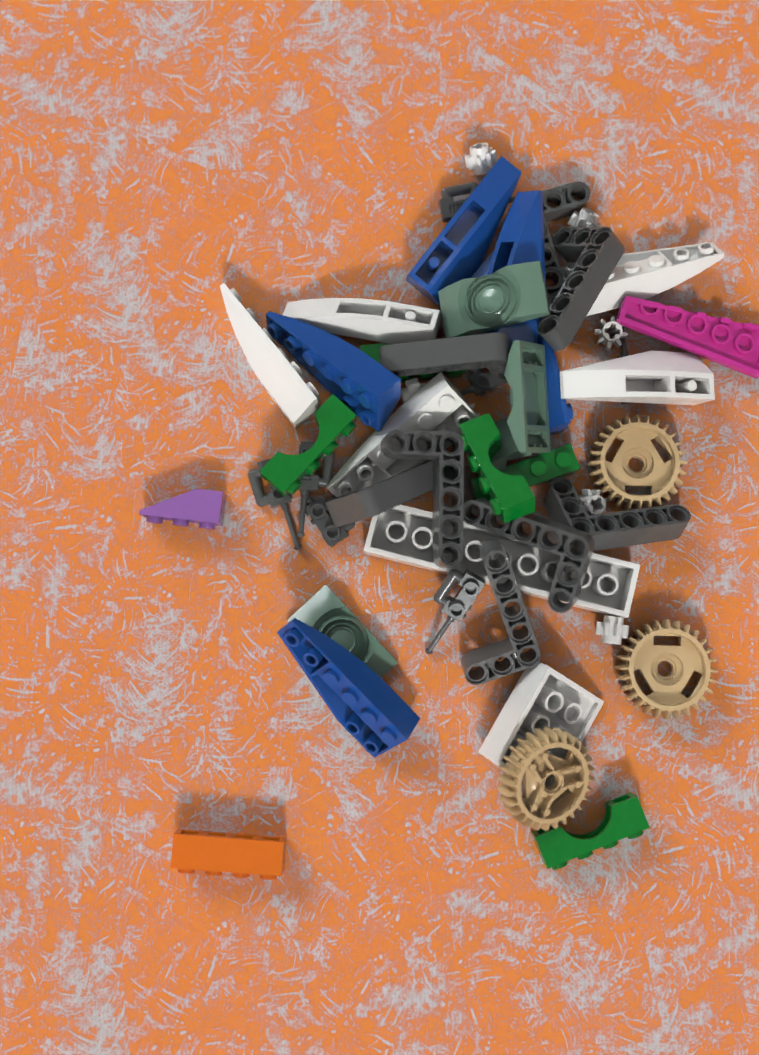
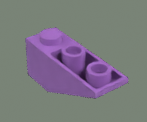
[139,489,227,530]

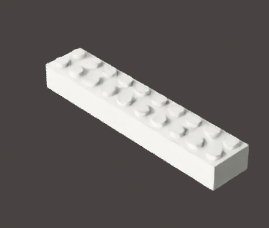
[364,504,640,618]

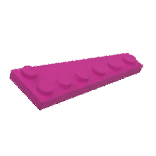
[615,296,759,379]

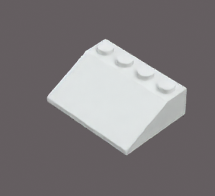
[478,662,604,787]

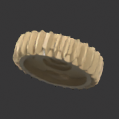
[587,415,688,511]
[615,619,718,720]
[497,726,594,831]

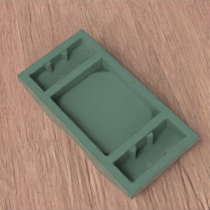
[438,261,550,338]
[504,340,551,453]
[287,584,398,678]

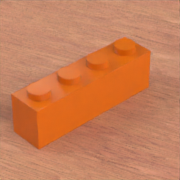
[171,829,287,880]

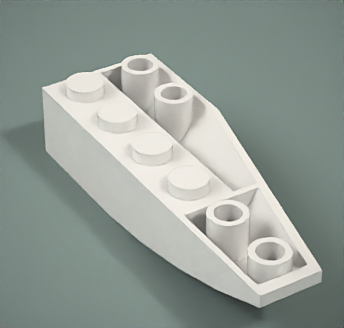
[561,242,724,316]
[220,283,320,429]
[283,298,442,344]
[560,350,715,405]
[326,372,479,497]

